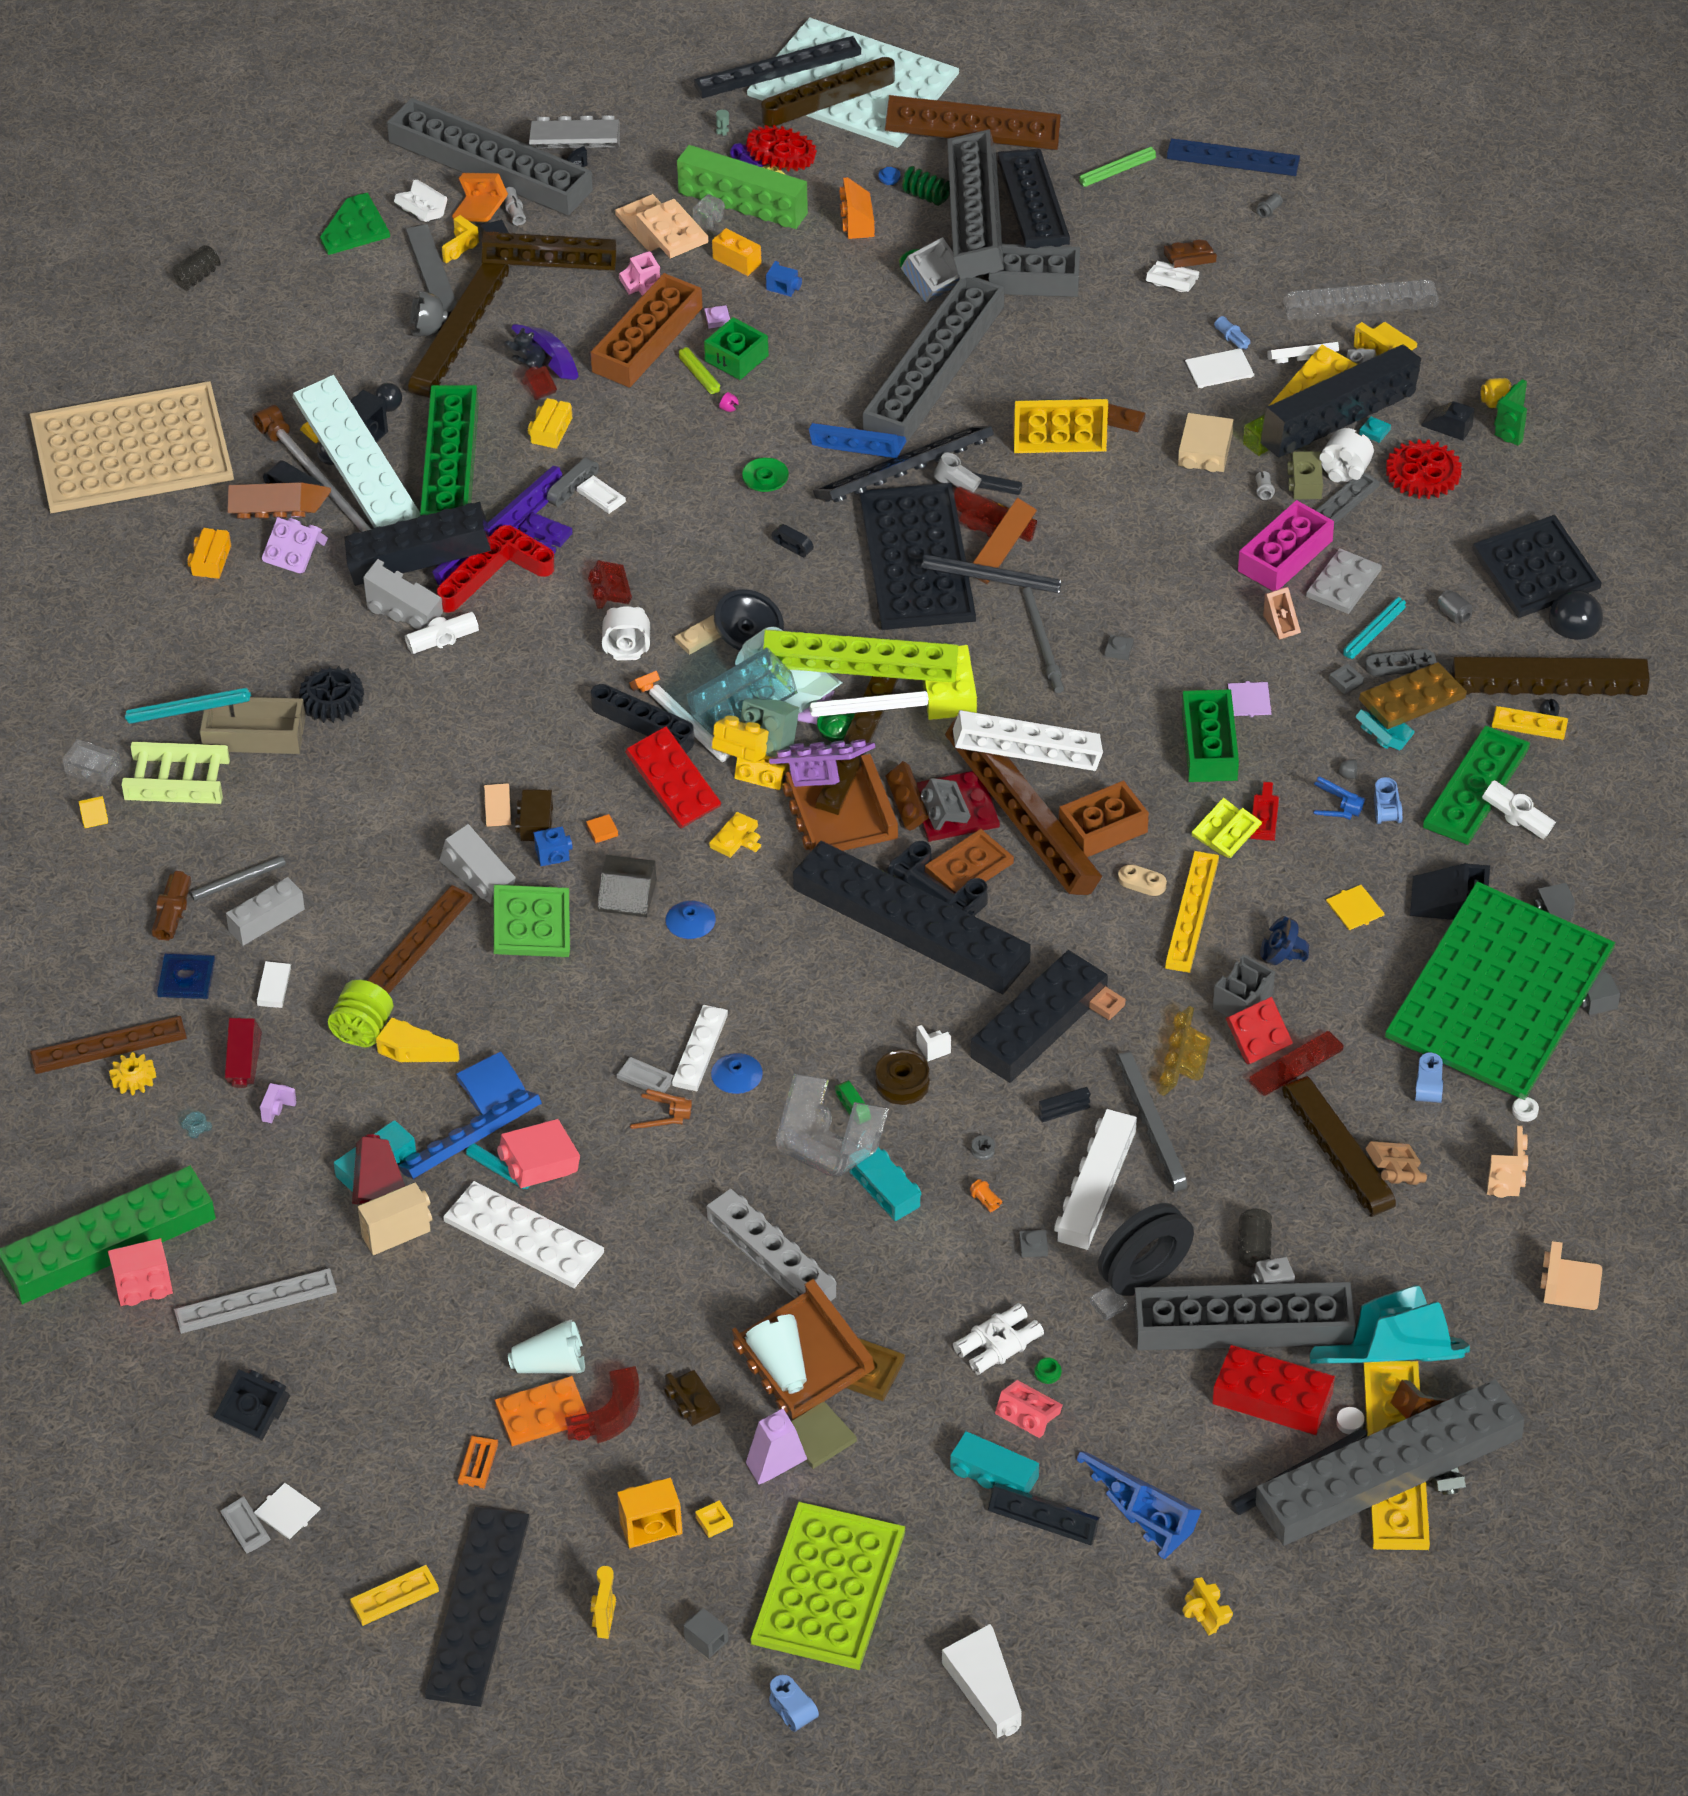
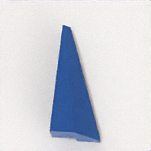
[1077,1451,1202,1559]

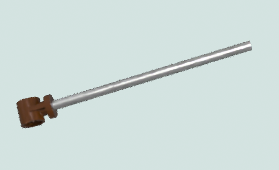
[253,405,371,532]

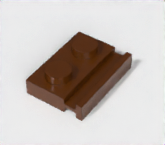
[1164,239,1217,268]

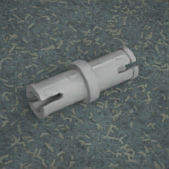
[504,187,526,226]

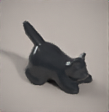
[504,328,546,372]

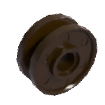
[875,1049,930,1105]

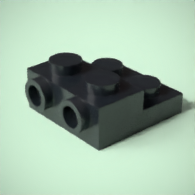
[213,1369,291,1441]

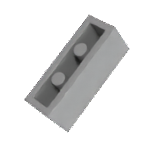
[226,877,305,946]

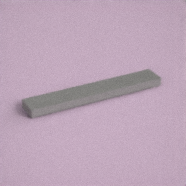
[174,1268,337,1334]

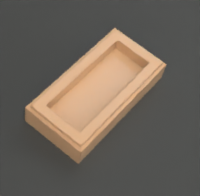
[484,784,511,827]

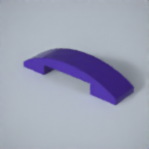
[512,324,579,380]

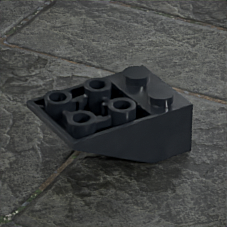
[1410,863,1490,920]

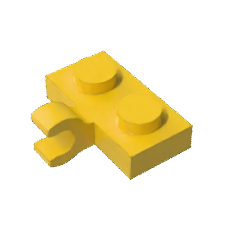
[709,812,761,858]

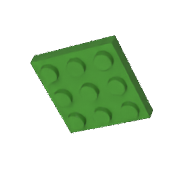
[493,885,570,957]

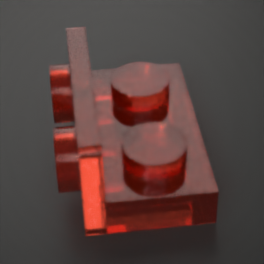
[588,560,632,609]

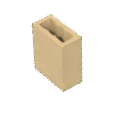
[1178,413,1233,472]
[358,1182,432,1255]

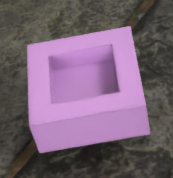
[704,305,730,328]

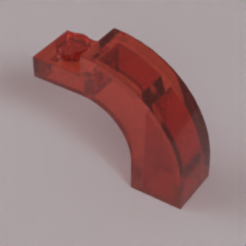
[565,1366,640,1443]

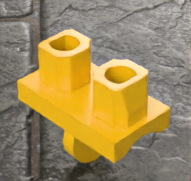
[1182,1577,1233,1635]

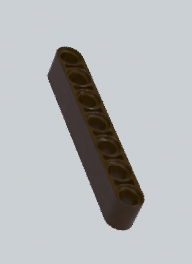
[761,57,895,127]
[1282,1076,1396,1217]

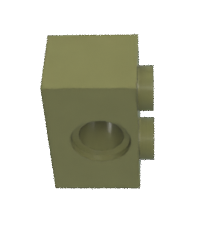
[1287,452,1323,499]

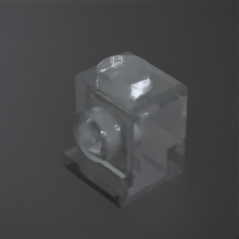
[693,194,725,231]

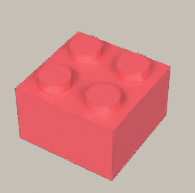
[108,1238,173,1306]

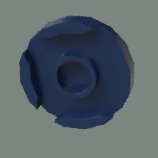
[1260,916,1309,965]

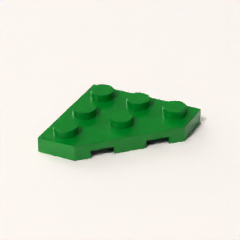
[320,192,390,255]

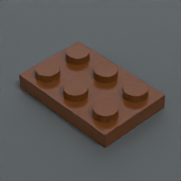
[925,829,1014,893]

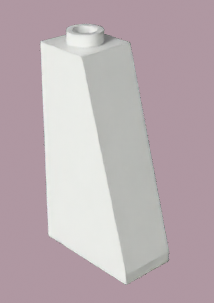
[942,1624,1021,1738]

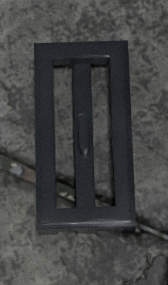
[1039,1087,1091,1123]

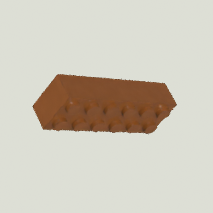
[591,273,703,388]

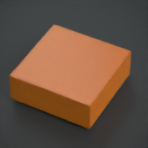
[586,814,618,843]

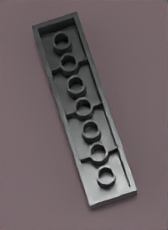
[1134,1282,1355,1350]

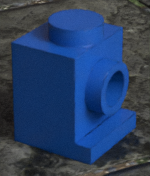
[766,261,802,297]

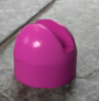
[719,392,739,412]

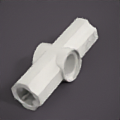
[405,612,479,654]
[1482,780,1556,840]

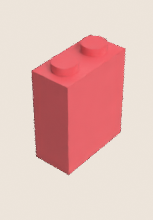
[497,1119,580,1188]

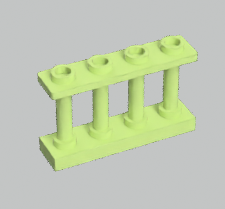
[122,742,230,804]

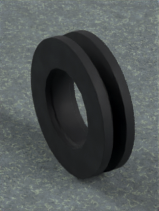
[1098,1203,1194,1296]

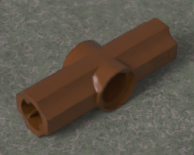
[152,871,191,941]

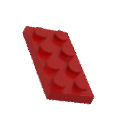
[625,726,722,829]

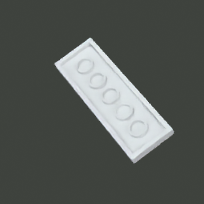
[443,1181,604,1288]

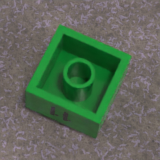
[704,317,769,380]

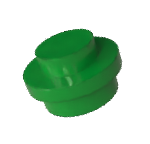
[1034,1358,1062,1384]

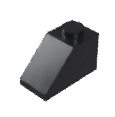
[1421,401,1475,441]

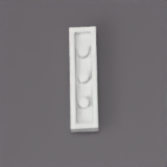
[672,1005,728,1091]

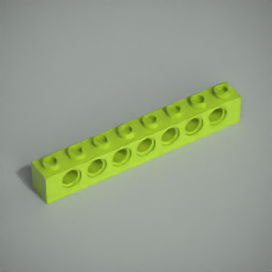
[762,630,958,683]

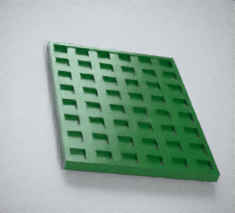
[1385,881,1615,1100]

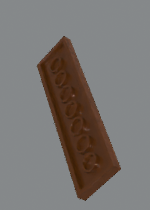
[885,95,1061,150]

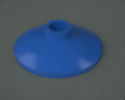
[666,901,716,939]
[711,1053,763,1094]

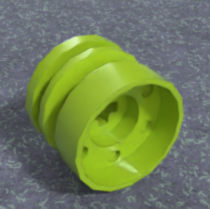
[327,980,394,1047]

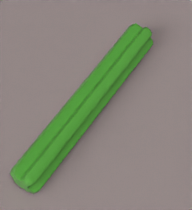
[1079,147,1156,187]

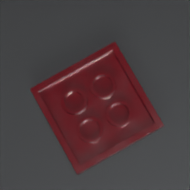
[916,771,1000,842]

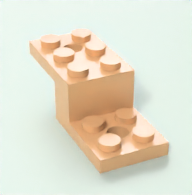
[615,194,708,258]

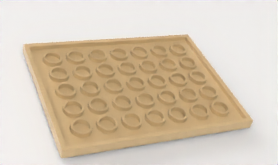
[30,381,234,513]

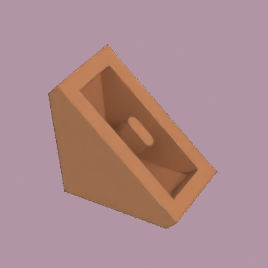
[1263,587,1301,640]

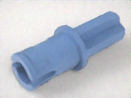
[1214,316,1250,350]

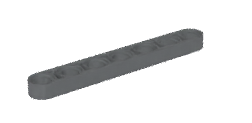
[1116,1050,1187,1192]

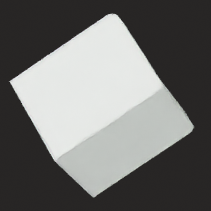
[917,1025,951,1061]

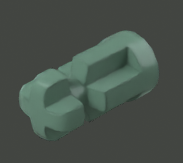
[716,110,729,136]

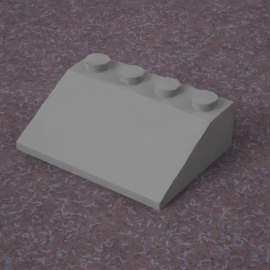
[529,116,620,149]

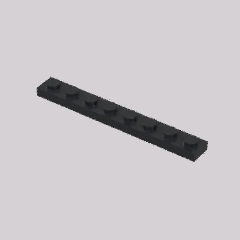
[694,36,861,98]

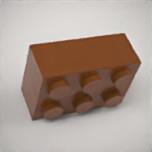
[1059,780,1149,857]

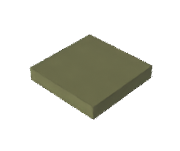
[791,1402,857,1469]

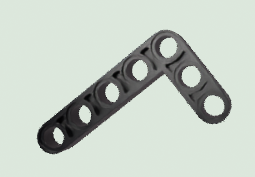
[591,684,694,754]

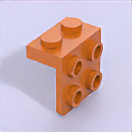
[452,173,508,222]

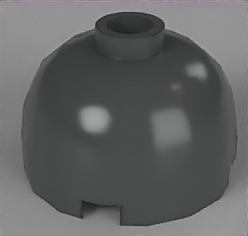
[410,291,447,336]

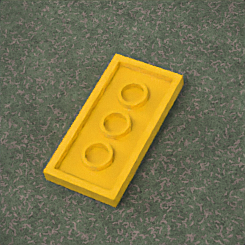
[1269,345,1358,406]

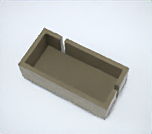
[200,697,306,754]

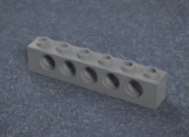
[707,1189,837,1301]

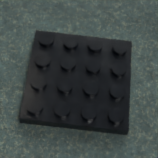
[1472,515,1602,618]

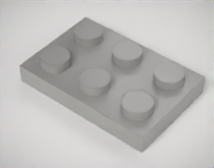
[1306,548,1382,614]

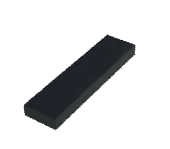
[988,1483,1100,1545]

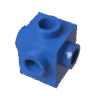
[534,826,573,867]

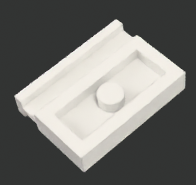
[1146,261,1199,292]

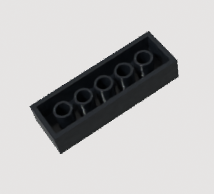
[344,502,491,586]
[971,950,1108,1083]

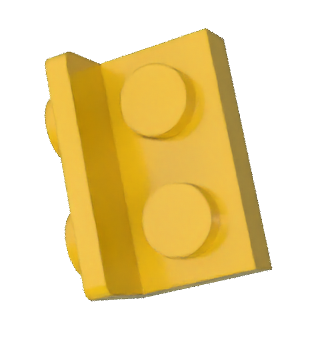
[735,755,790,790]

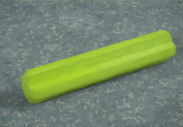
[678,347,720,394]

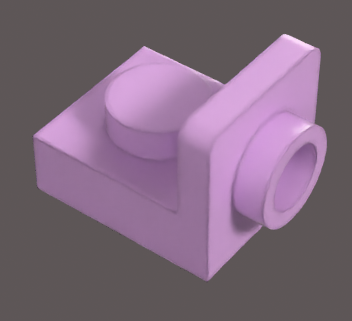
[260,1083,296,1123]

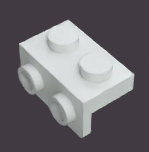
[394,180,447,222]

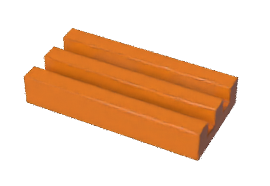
[458,1436,498,1489]

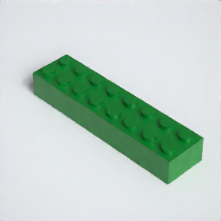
[420,385,479,516]
[0,1165,216,1304]

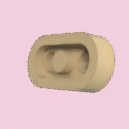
[1118,865,1167,896]

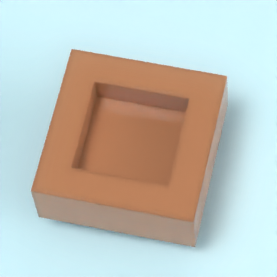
[1089,986,1125,1020]

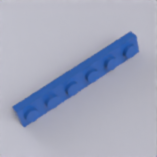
[398,1090,542,1179]

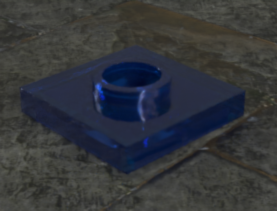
[157,954,215,999]

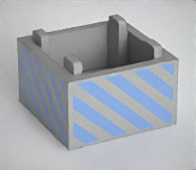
[901,237,960,303]

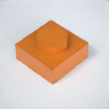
[629,671,660,693]

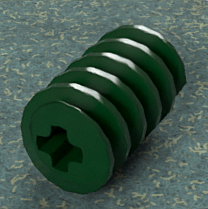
[902,166,950,206]

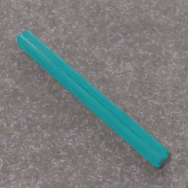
[125,688,251,724]

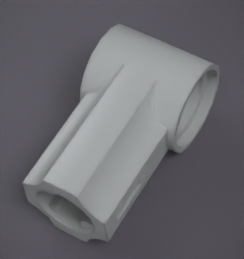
[934,452,981,496]

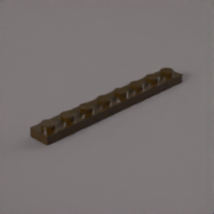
[815,676,899,815]

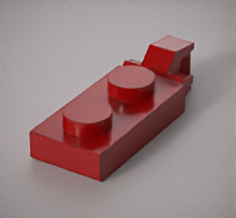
[1250,782,1279,841]

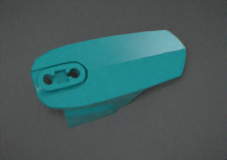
[1310,1285,1470,1364]

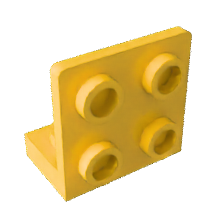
[1354,322,1417,356]

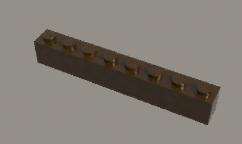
[1452,657,1650,696]

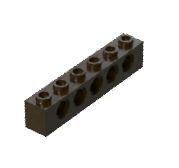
[482,232,616,271]

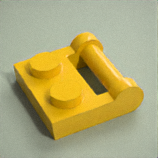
[591,1566,616,1639]

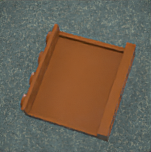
[782,754,898,852]
[732,1279,875,1420]

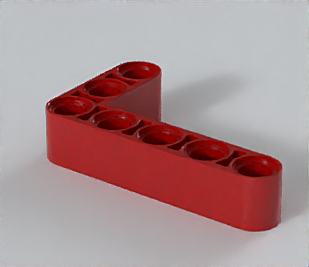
[437,525,554,613]

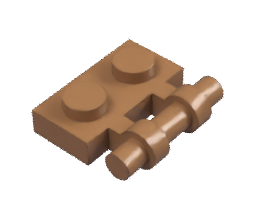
[1365,1141,1427,1185]

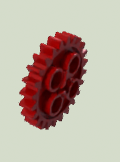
[746,125,817,172]
[1386,439,1462,499]

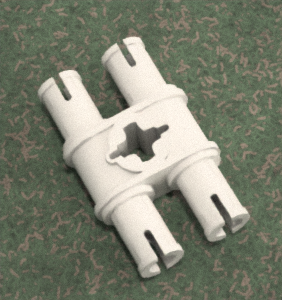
[953,1303,1044,1375]

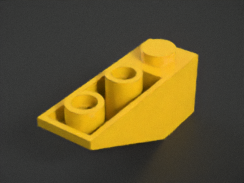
[376,1018,460,1062]

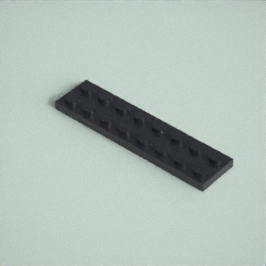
[998,149,1070,249]
[813,426,994,502]
[425,1506,530,1707]

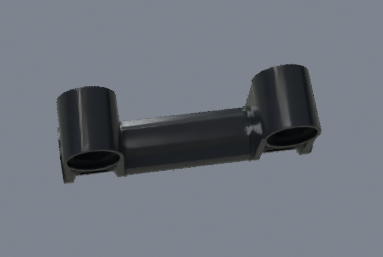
[887,840,988,916]

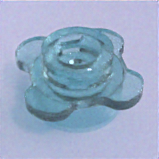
[181,1112,212,1138]

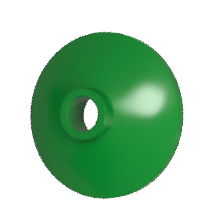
[742,458,789,492]

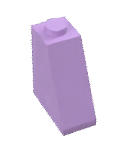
[746,1409,807,1484]

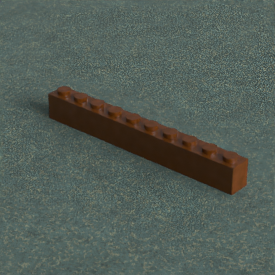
[945,716,1102,895]

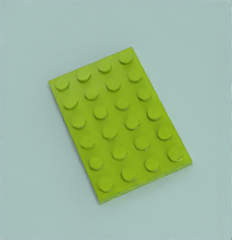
[751,1502,905,1670]

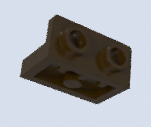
[663,1370,721,1426]

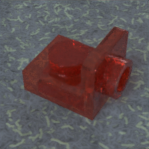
[522,366,557,400]

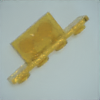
[1159,1006,1211,1096]

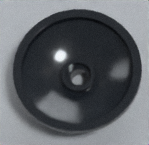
[714,589,784,651]

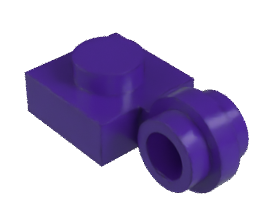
[730,143,769,168]

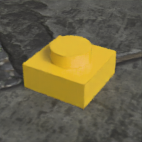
[695,1500,733,1538]

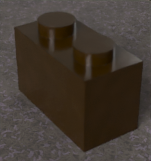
[515,790,553,841]

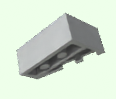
[439,824,516,903]

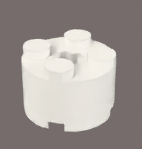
[1320,428,1374,482]
[602,607,650,660]

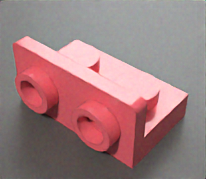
[995,1380,1063,1438]

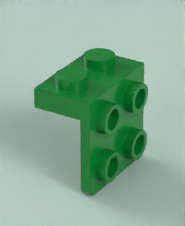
[1494,379,1527,446]

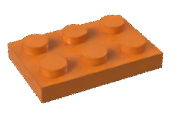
[495,1376,590,1446]

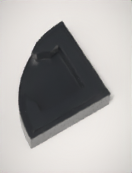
[566,146,588,167]

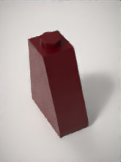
[225,1018,262,1088]
[352,1134,405,1205]

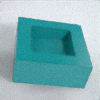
[1359,416,1391,443]

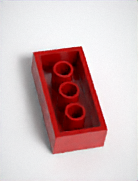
[1213,1345,1335,1436]

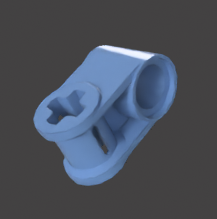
[1374,777,1402,824]
[1415,1052,1443,1103]
[769,1675,819,1732]

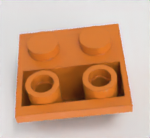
[839,177,875,239]

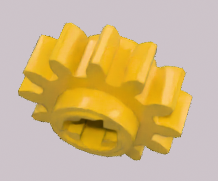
[109,1052,156,1096]

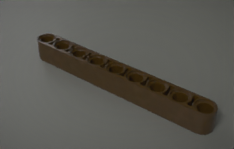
[408,263,509,398]

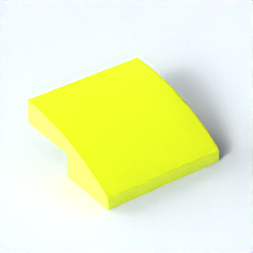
[1192,798,1262,858]

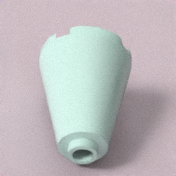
[745,1314,807,1394]
[508,1320,585,1373]

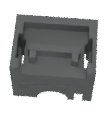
[1213,954,1275,1017]

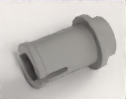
[1255,471,1275,500]

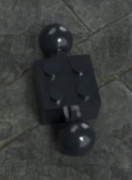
[317,383,402,465]

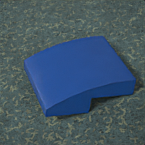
[456,1052,525,1115]

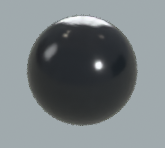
[1549,590,1603,640]

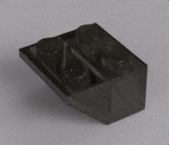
[598,855,657,918]

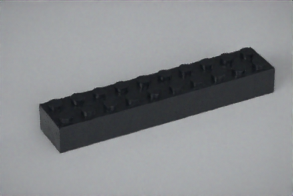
[793,840,1031,995]

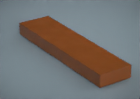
[973,498,1037,584]

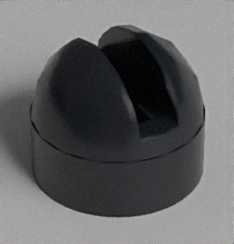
[1540,699,1560,716]

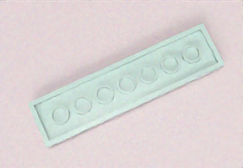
[293,375,420,528]

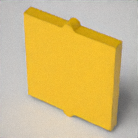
[1326,885,1384,930]

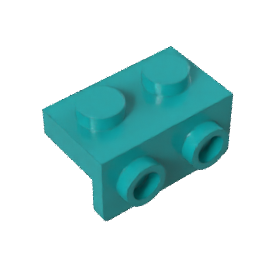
[1356,709,1415,750]

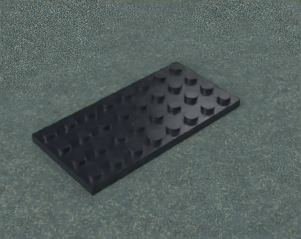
[860,483,976,630]

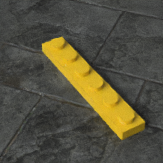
[1165,851,1219,973]

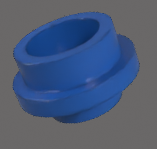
[879,167,900,185]

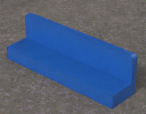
[809,423,906,458]

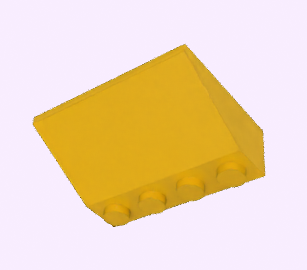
[1013,399,1108,453]

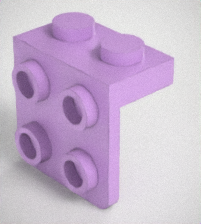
[262,517,328,574]

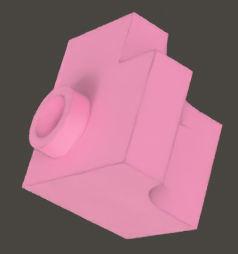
[619,251,660,296]

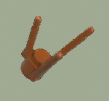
[630,1089,692,1129]

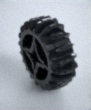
[299,665,364,723]

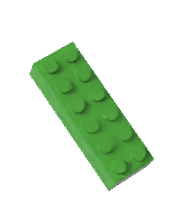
[677,145,808,229]

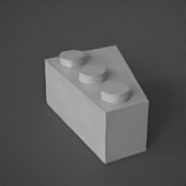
[364,559,443,629]

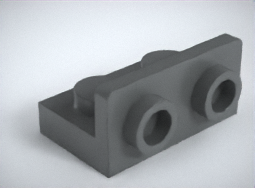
[921,778,971,830]

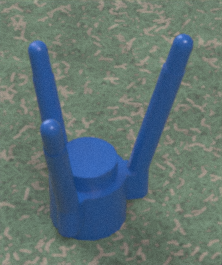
[1313,776,1365,820]

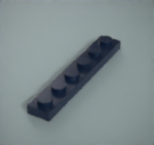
[1167,138,1300,176]

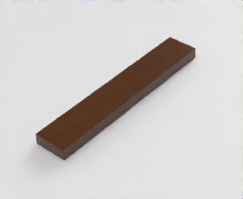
[367,885,473,994]
[30,1016,187,1074]

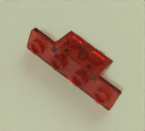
[954,486,1037,542]
[1249,1031,1344,1096]

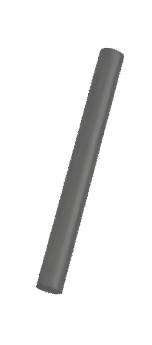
[190,856,286,901]

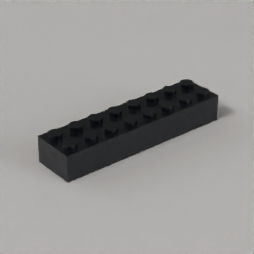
[1260,344,1422,458]

